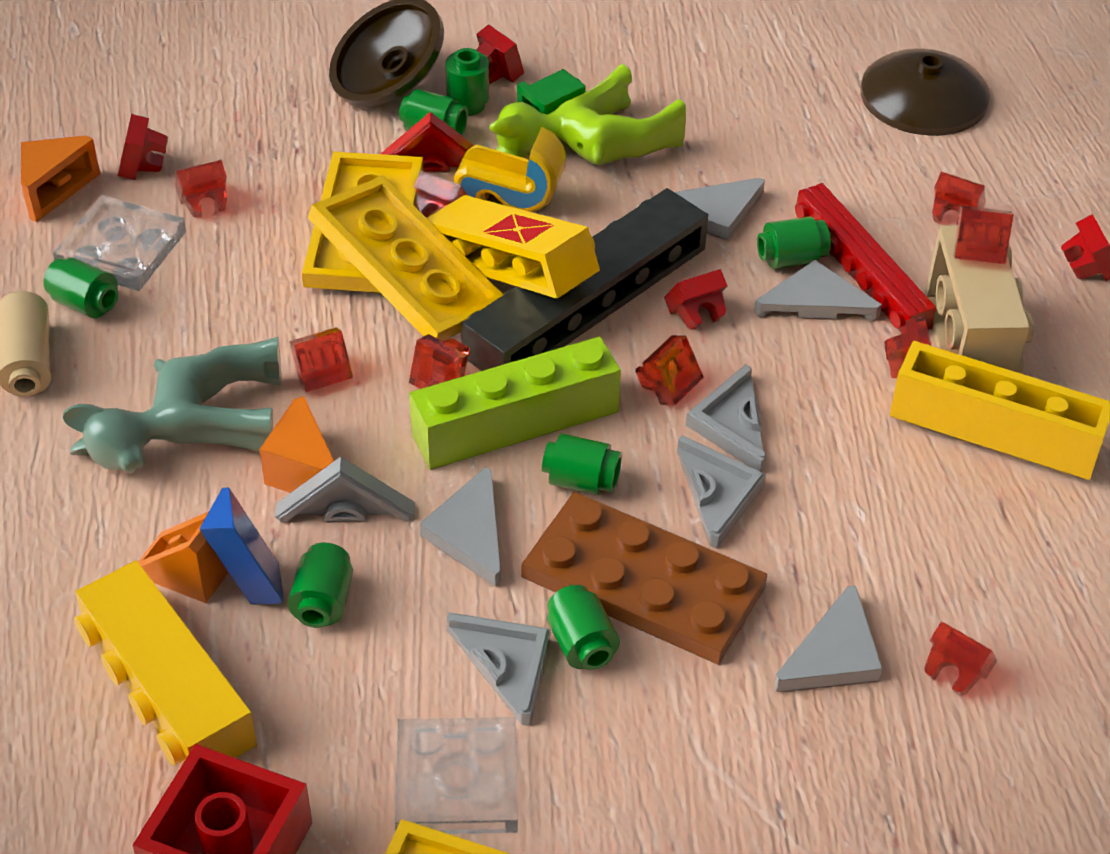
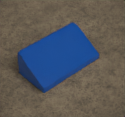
[199,487,284,604]

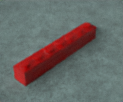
[795,183,936,338]

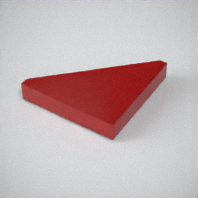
[380,112,475,172]

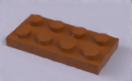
[521,491,768,665]

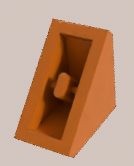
[21,135,100,222]
[259,396,334,493]
[138,511,229,603]

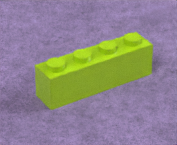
[409,336,621,470]

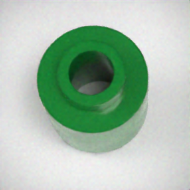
[445,48,489,116]
[399,89,468,135]
[757,216,831,269]
[43,257,119,319]
[542,433,622,496]
[287,542,353,628]
[547,585,620,670]

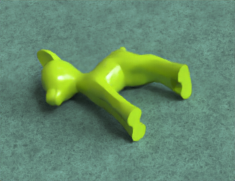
[490,64,686,165]

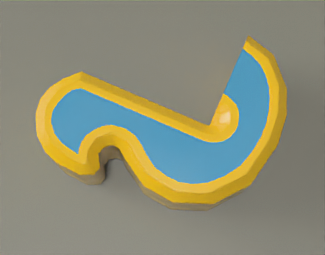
[454,127,566,211]

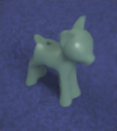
[62,337,282,473]

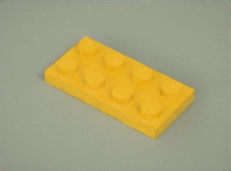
[302,151,423,293]
[308,175,503,346]

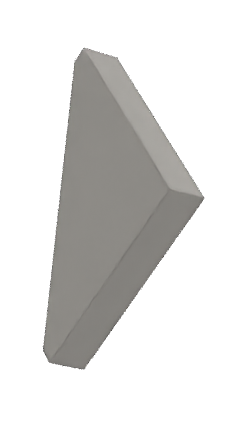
[675,178,765,240]
[754,260,882,321]
[686,364,766,472]
[677,435,766,549]
[275,457,415,523]
[420,467,501,586]
[775,585,882,692]
[447,612,551,726]

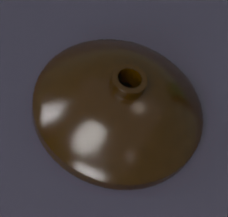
[329,0,444,107]
[860,48,990,136]

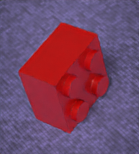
[132,744,313,854]

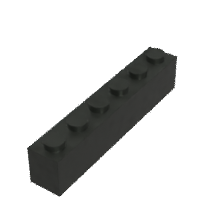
[462,188,709,371]

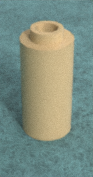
[0,291,51,396]

